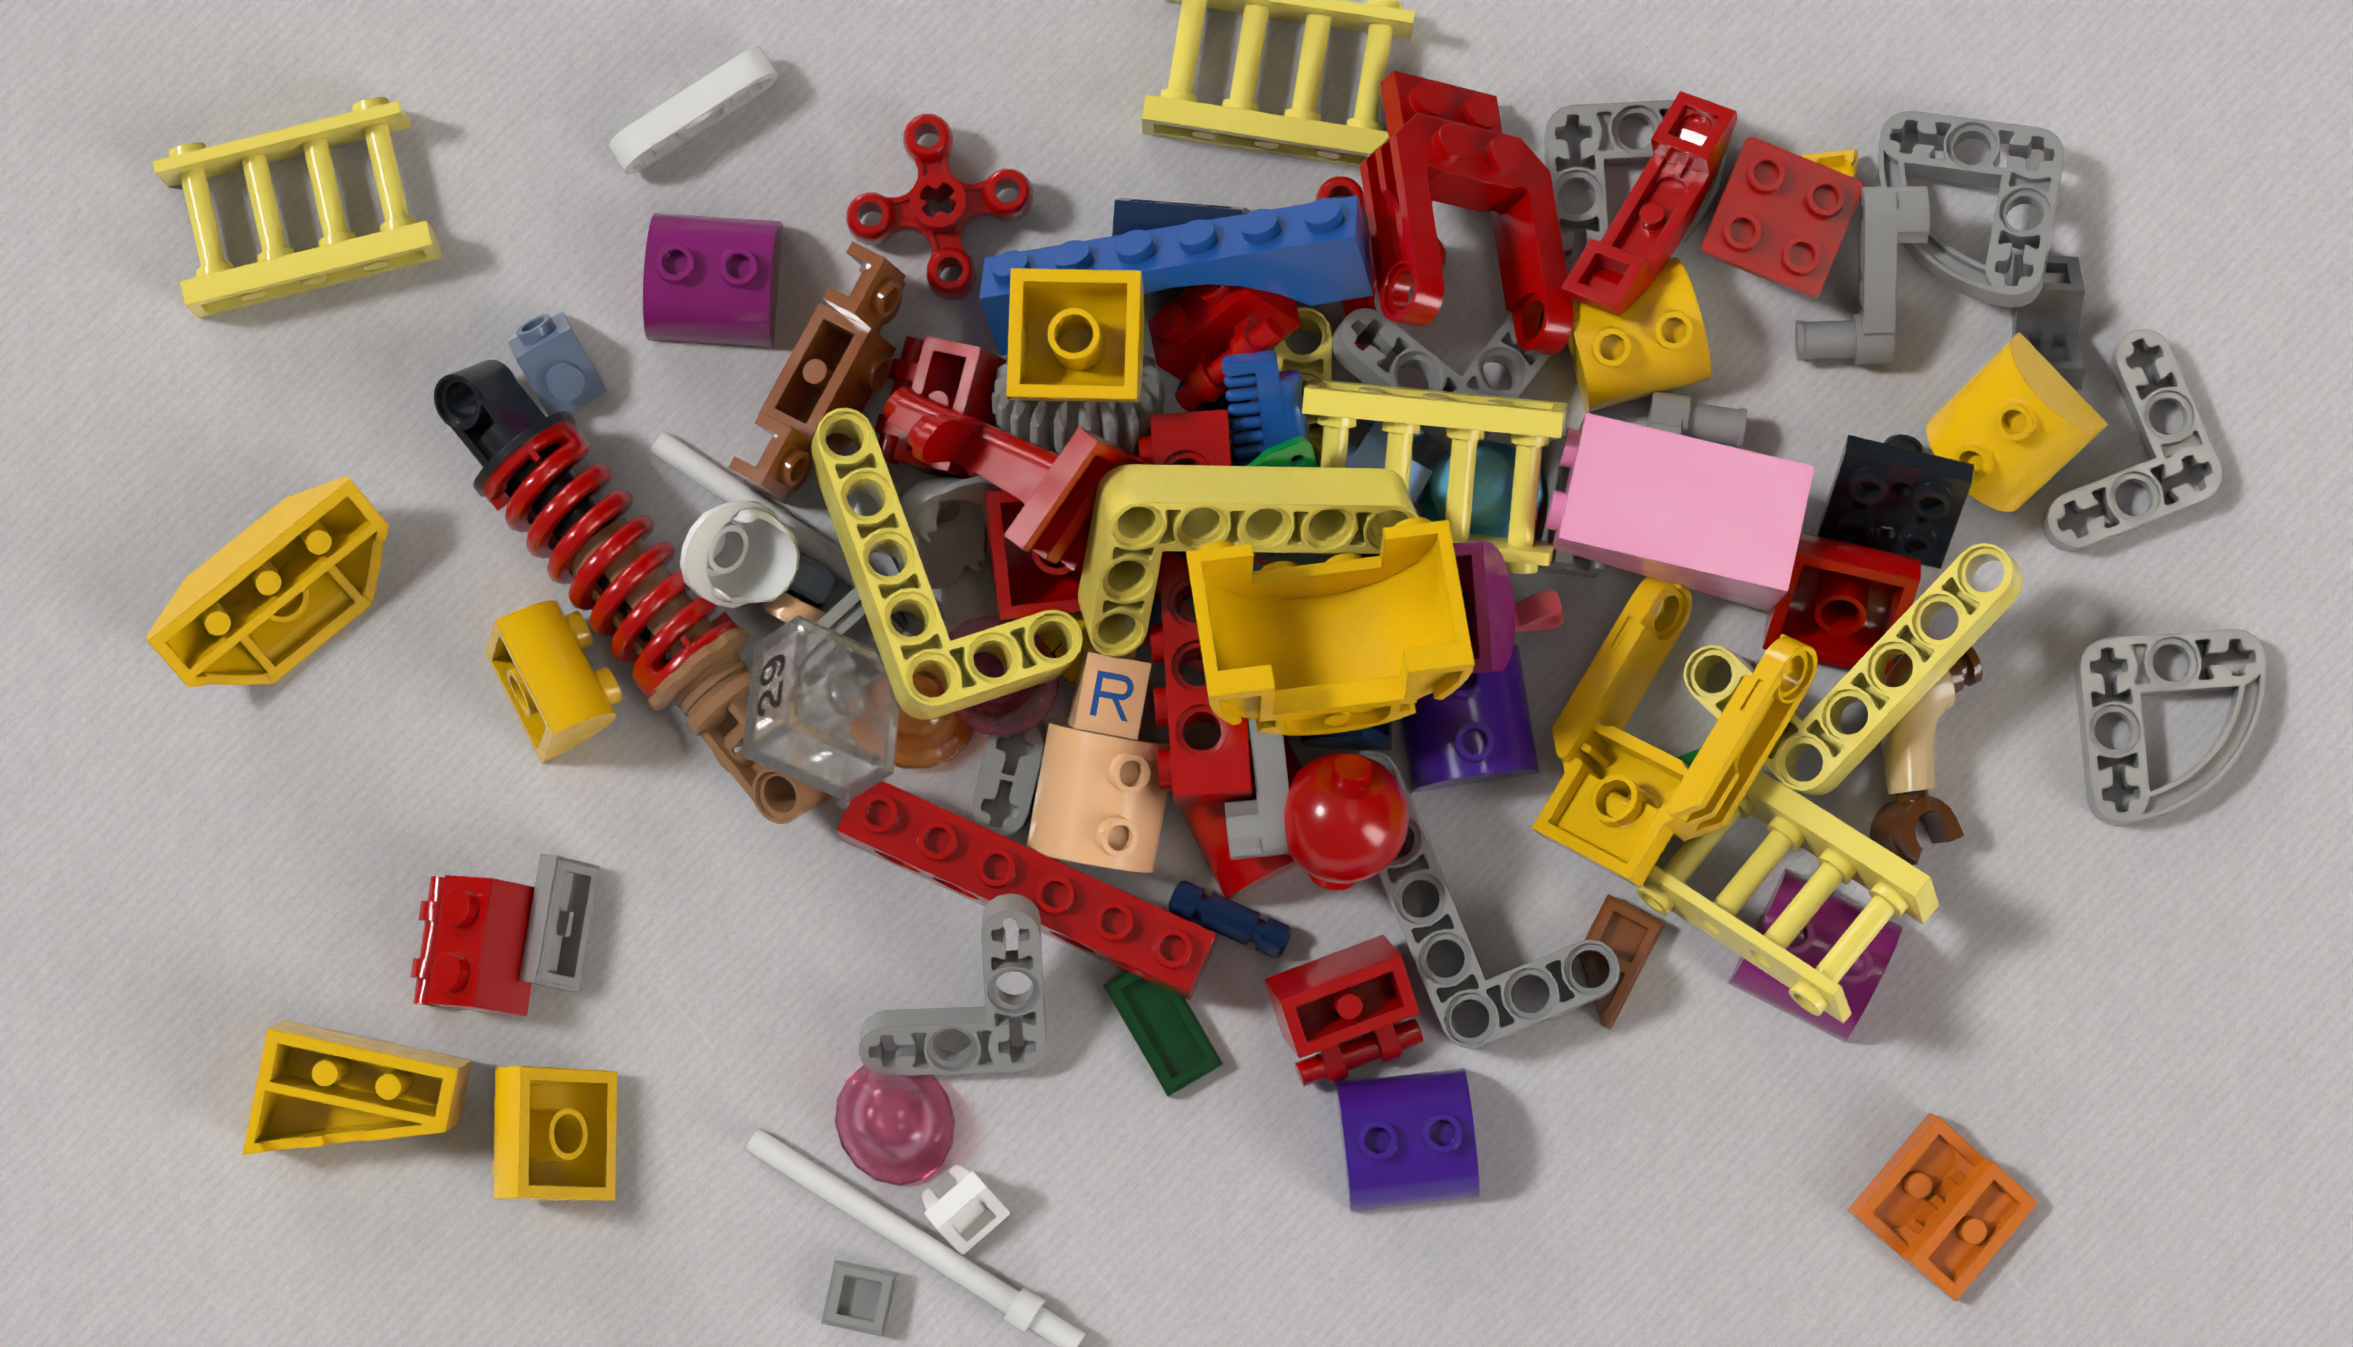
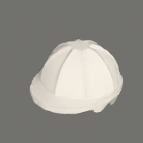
[680,500,800,608]

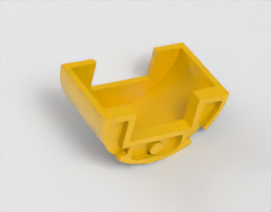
[1186,517,1475,736]

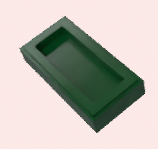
[1103,971,1223,1097]

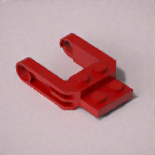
[1360,71,1574,355]

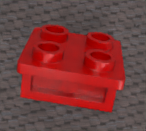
[1700,137,1864,299]

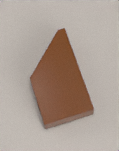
[1579,894,1665,1030]

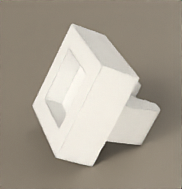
[922,1165,1011,1256]

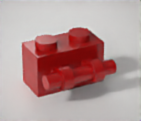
[1148,284,1301,412]
[874,336,1006,479]
[410,875,535,1016]
[1264,935,1424,1087]

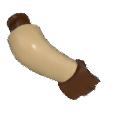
[1869,646,1983,865]

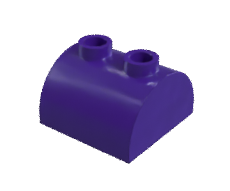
[1401,644,1539,793]
[1336,1068,1480,1211]

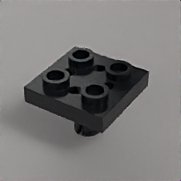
[1817,434,1974,569]

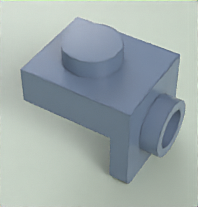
[508,312,607,416]

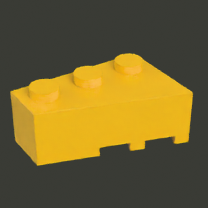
[242,1020,472,1155]

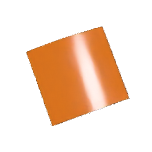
[1847,1112,2038,1302]

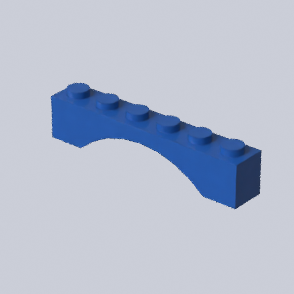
[979,195,1375,356]

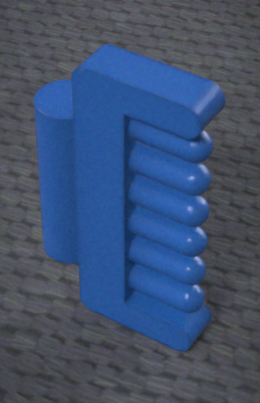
[1222,350,1309,466]

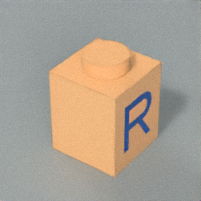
[1067,649,1152,740]

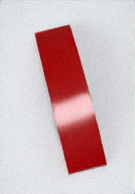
[1561,91,1737,316]

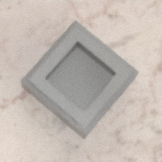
[821,1260,900,1337]

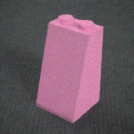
[1545,413,1815,611]

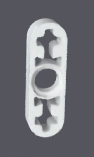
[608,47,779,174]

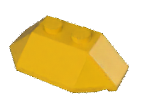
[145,475,389,687]

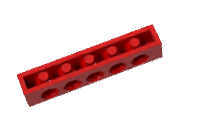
[1139,410,1252,808]
[836,772,1217,1000]

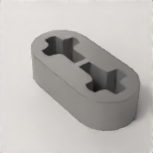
[971,718,1045,839]

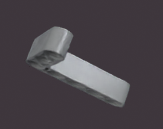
[1358,750,1620,1049]

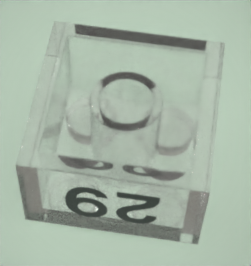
[742,615,900,802]

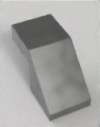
[2012,255,2085,390]

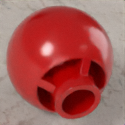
[1284,753,1409,891]

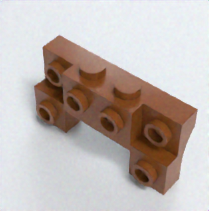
[728,241,906,504]

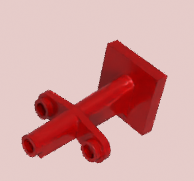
[884,386,1148,574]

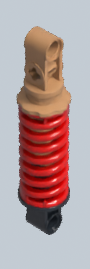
[434,360,836,824]

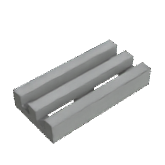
[519,854,600,992]

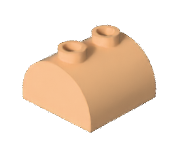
[1026,723,1170,873]

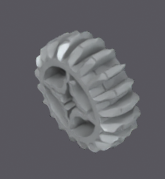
[992,355,1165,455]

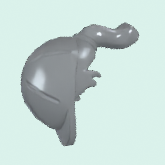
[890,476,1003,637]

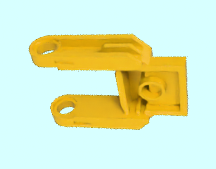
[1532,577,1817,888]

